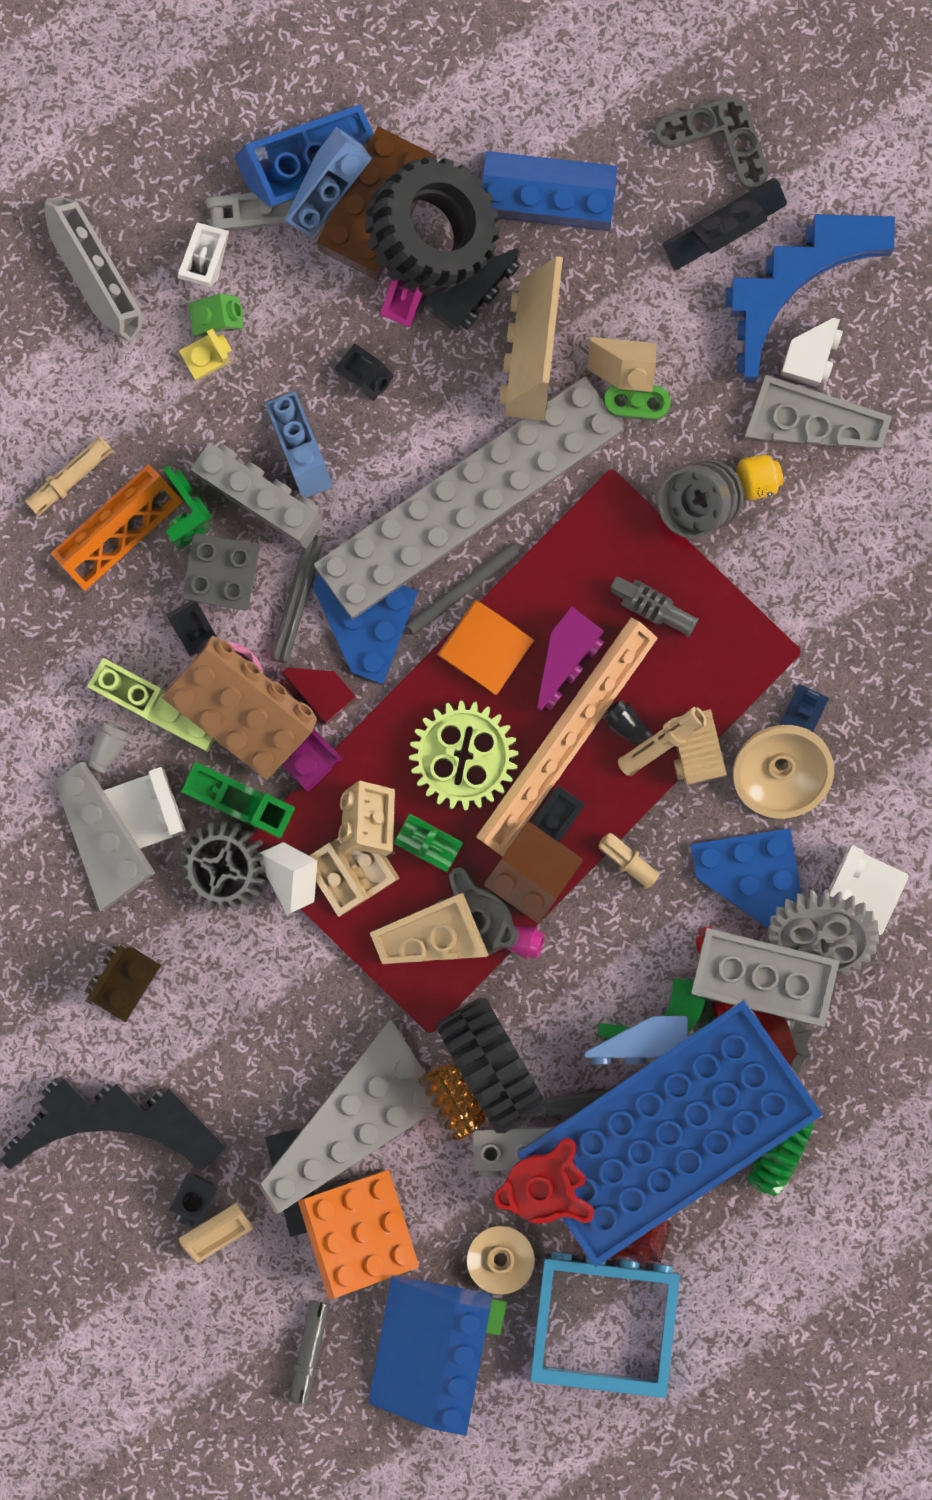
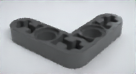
[655,97,769,191]

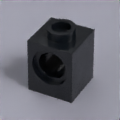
[169,1172,220,1227]

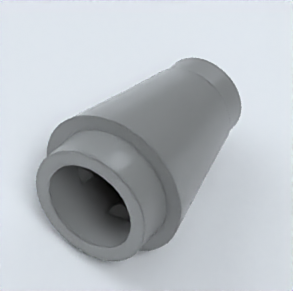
[88,721,129,773]

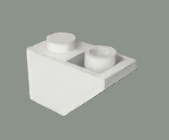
[780,318,843,388]

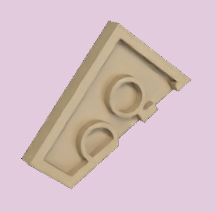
[370,893,489,964]

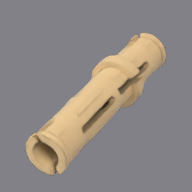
[25,435,114,517]
[618,707,707,776]

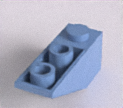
[285,127,372,238]
[265,391,333,498]
[584,1016,688,1064]

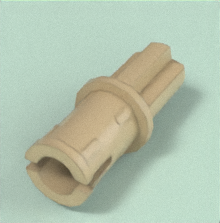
[598,833,660,889]

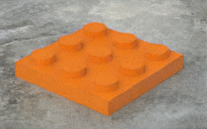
[298,1170,419,1299]

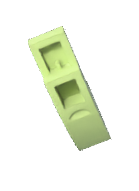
[87,658,215,752]

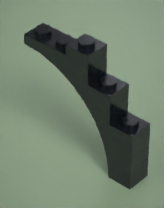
[0,1078,228,1171]

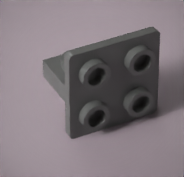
[182,534,260,611]

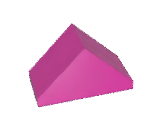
[380,279,426,327]

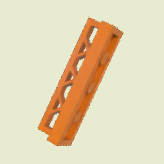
[50,464,183,591]

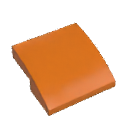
[437,600,534,695]

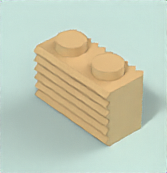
[671,709,727,786]

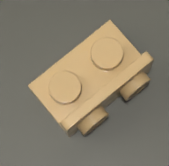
[339,781,395,856]

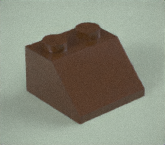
[484,821,584,924]

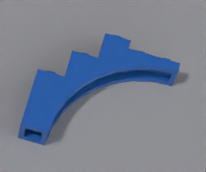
[724,214,895,383]

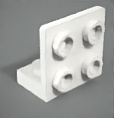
[103,767,186,849]
[828,845,909,935]

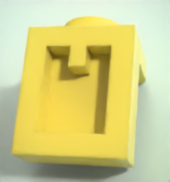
[179,328,232,381]

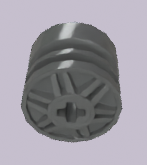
[658,460,744,538]

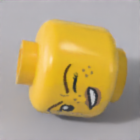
[735,454,783,501]

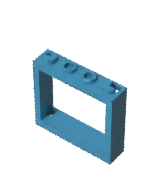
[530,1251,680,1398]

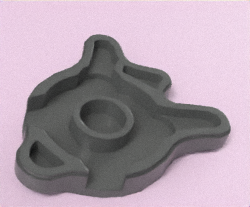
[436,867,519,955]

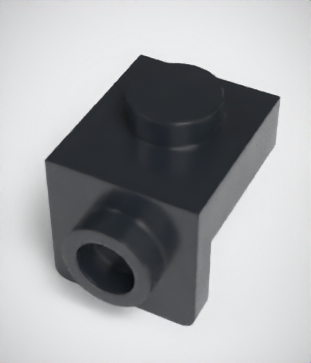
[166,601,218,656]

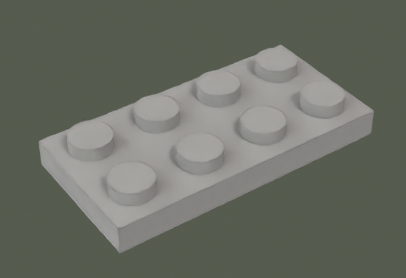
[690,928,840,1028]

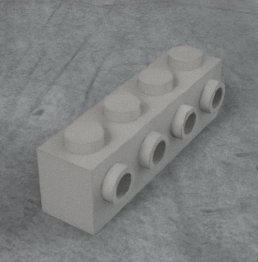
[190,442,324,549]
[473,1127,554,1178]

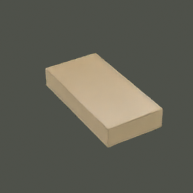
[178,1203,254,1264]

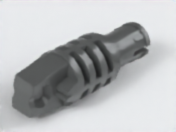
[610,576,699,638]

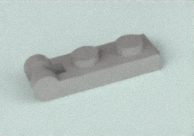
[206,193,294,231]

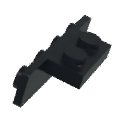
[663,178,787,270]

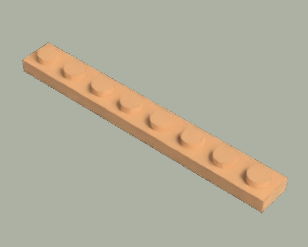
[476,618,658,856]

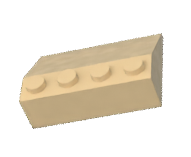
[500,256,563,421]

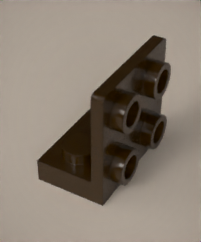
[84,943,162,1023]

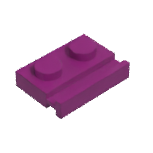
[282,728,343,792]

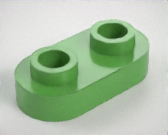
[604,385,671,421]

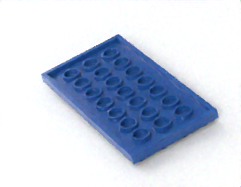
[517,999,823,1267]

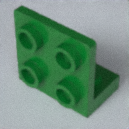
[163,465,212,551]

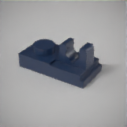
[779,684,829,732]

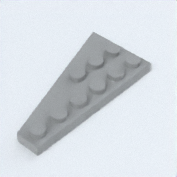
[258,1019,445,1215]

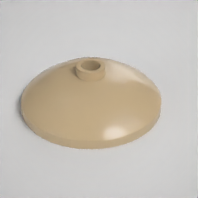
[733,725,834,819]

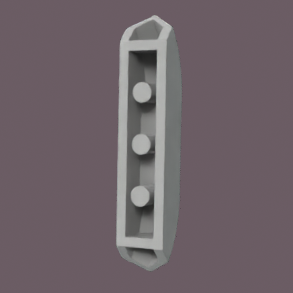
[45,198,143,343]

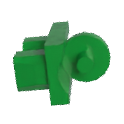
[394,814,463,872]

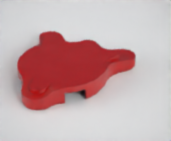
[494,1138,595,1224]

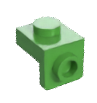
[188,294,244,337]

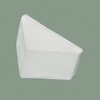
[178,222,229,287]
[257,842,317,915]

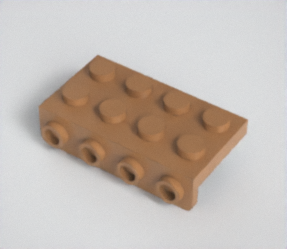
[162,636,317,780]

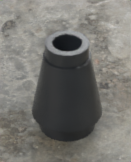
[603,699,652,747]

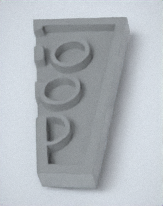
[744,375,892,450]
[55,762,155,911]

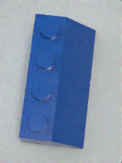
[481,151,617,231]

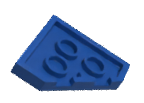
[313,573,418,685]
[690,828,802,929]

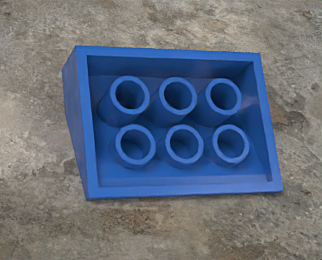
[368,1275,492,1436]

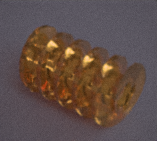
[418,1063,486,1140]

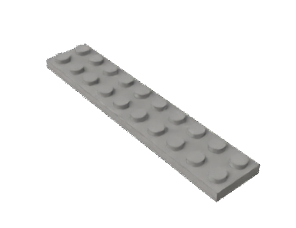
[314,376,624,620]

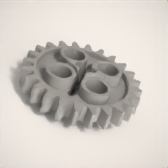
[768,889,879,978]

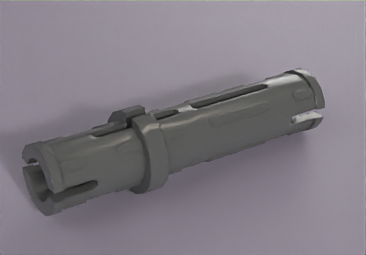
[288,1300,330,1406]

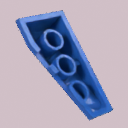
[235,104,374,208]

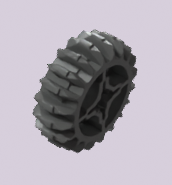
[179,821,268,912]

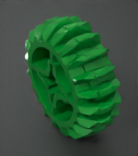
[748,1121,814,1197]

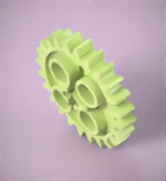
[409,701,518,811]

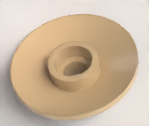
[467,1226,535,1295]

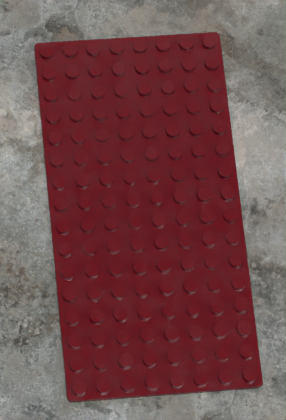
[250,469,801,1033]

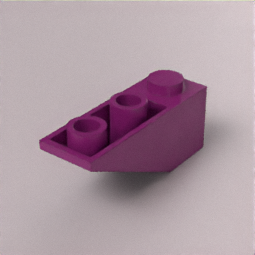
[537,607,604,713]

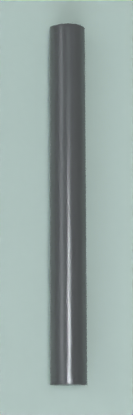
[406,543,519,635]

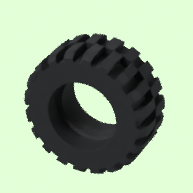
[365,157,500,294]
[436,998,547,1133]

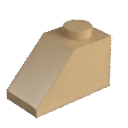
[587,337,657,392]

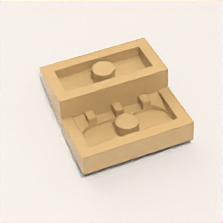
[310,837,400,917]

